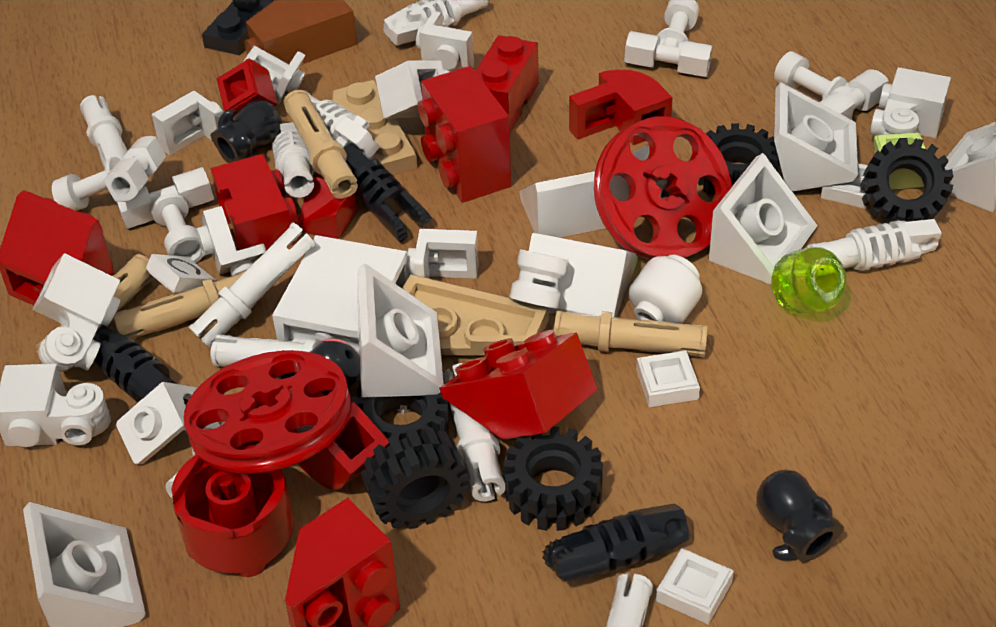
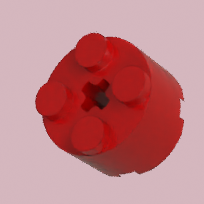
[172,443,294,577]

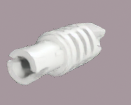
[383,0,488,45]
[306,91,380,159]
[272,122,315,198]
[806,219,942,275]

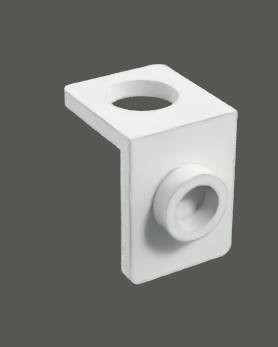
[116,382,220,465]

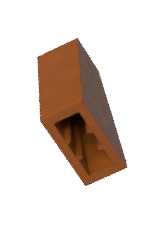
[244,0,357,65]

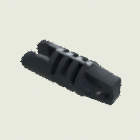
[344,143,432,242]
[93,326,188,406]
[542,503,690,583]

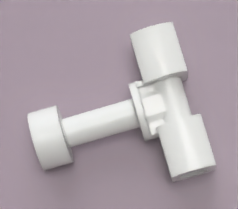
[624,0,713,77]
[774,51,889,120]
[52,136,166,211]
[117,167,214,263]

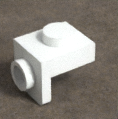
[416,11,474,71]
[243,46,306,106]
[152,91,223,156]
[196,206,266,276]
[407,229,479,279]

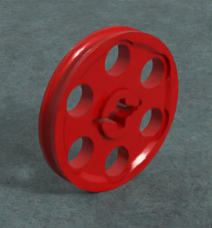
[594,116,732,260]
[183,350,352,473]

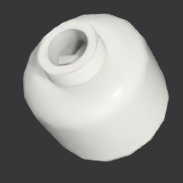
[629,255,703,324]

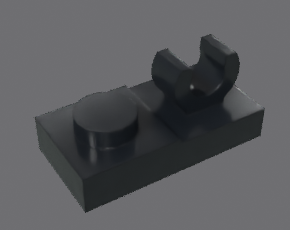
[202,0,275,56]

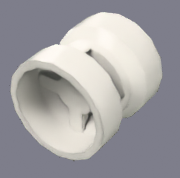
[509,249,568,309]

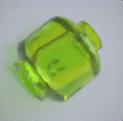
[771,247,846,314]

